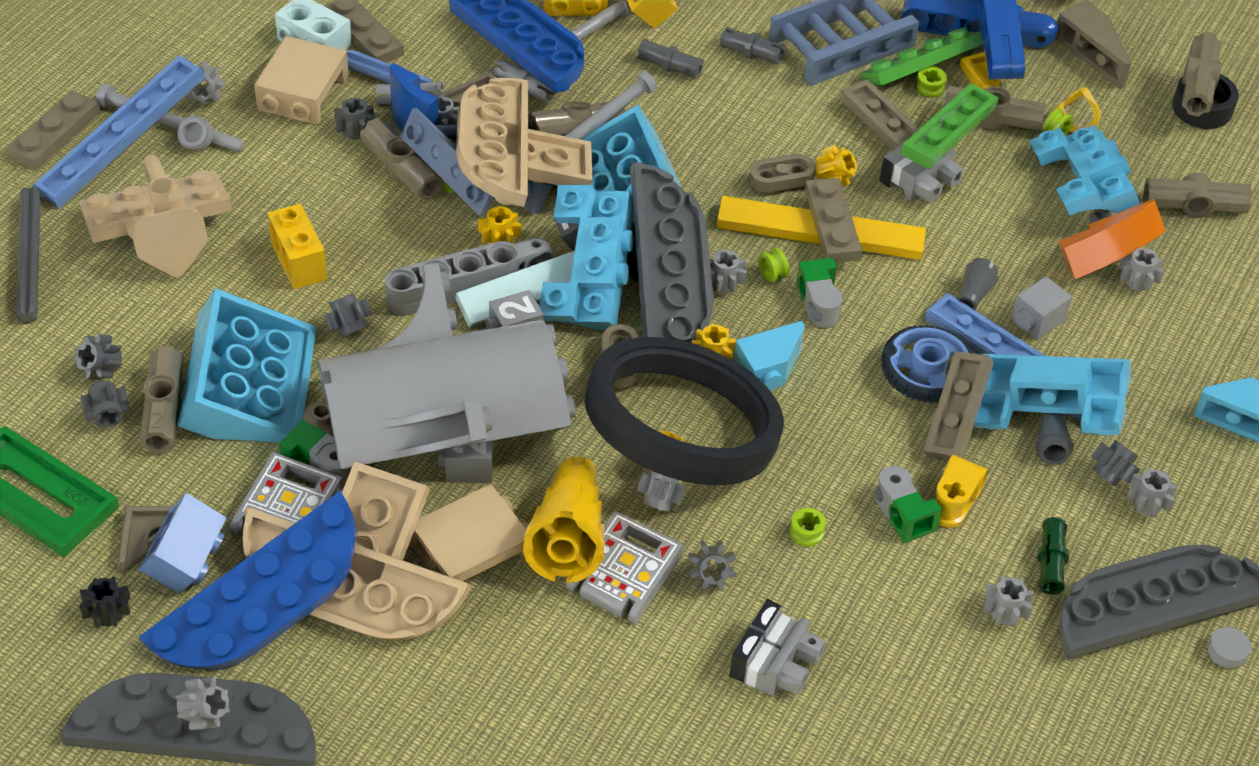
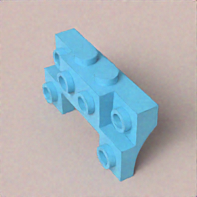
[1029,125,1140,216]
[539,185,634,330]
[974,354,1132,435]

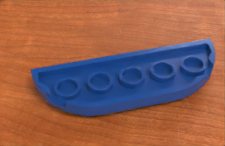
[449,0,584,93]
[139,491,357,671]

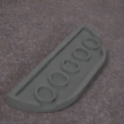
[630,162,713,343]
[1059,545,1259,659]
[61,673,317,766]

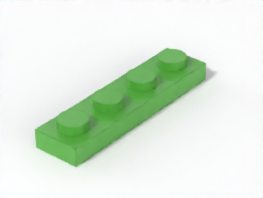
[860,28,984,86]
[901,83,999,170]

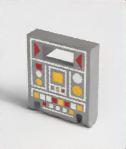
[229,452,344,535]
[566,511,683,624]

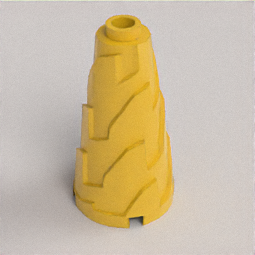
[522,457,605,583]

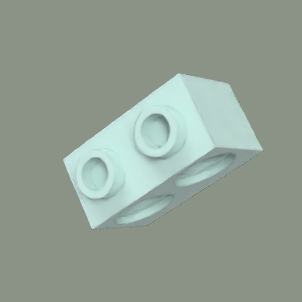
[275,0,352,50]

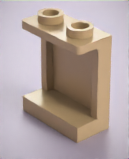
[254,36,349,125]
[410,484,528,582]

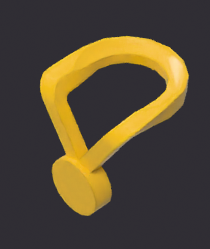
[1054,87,1101,133]

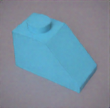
[733,321,805,391]
[1193,377,1259,442]

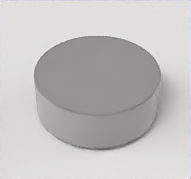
[177,116,214,151]
[1208,627,1251,669]

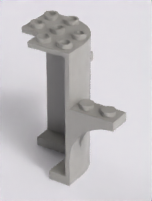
[317,262,576,470]

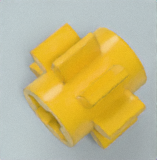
[815,145,857,187]
[478,206,522,244]
[692,324,737,360]

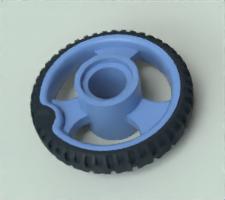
[881,325,973,403]

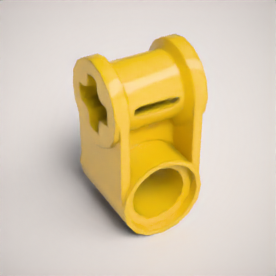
[935,454,989,528]

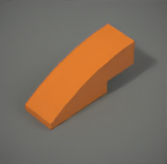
[1058,199,1166,279]

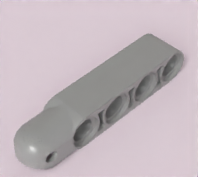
[385,238,554,316]

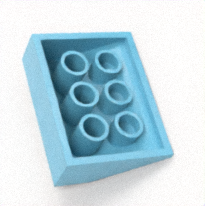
[582,105,681,231]
[177,288,316,442]

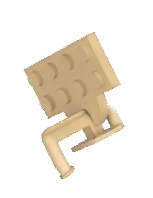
[79,154,232,278]

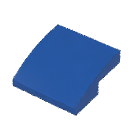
[389,63,439,132]

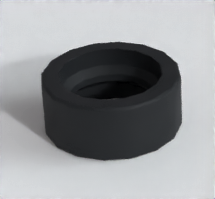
[1172,74,1239,129]

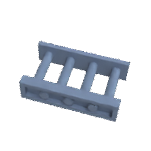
[768,0,919,86]
[401,108,553,216]

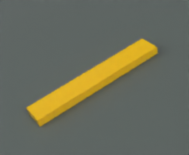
[716,196,926,260]

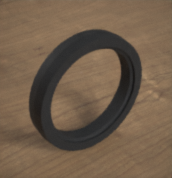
[585,337,784,485]

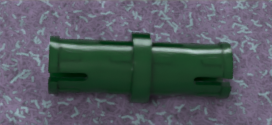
[1037,517,1069,594]

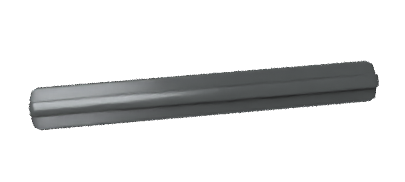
[16,186,41,323]

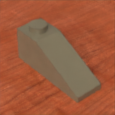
[1056,0,1132,89]

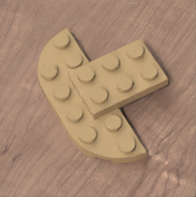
[456,78,592,207]
[243,461,471,641]

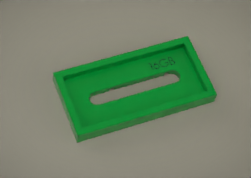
[0,425,119,557]

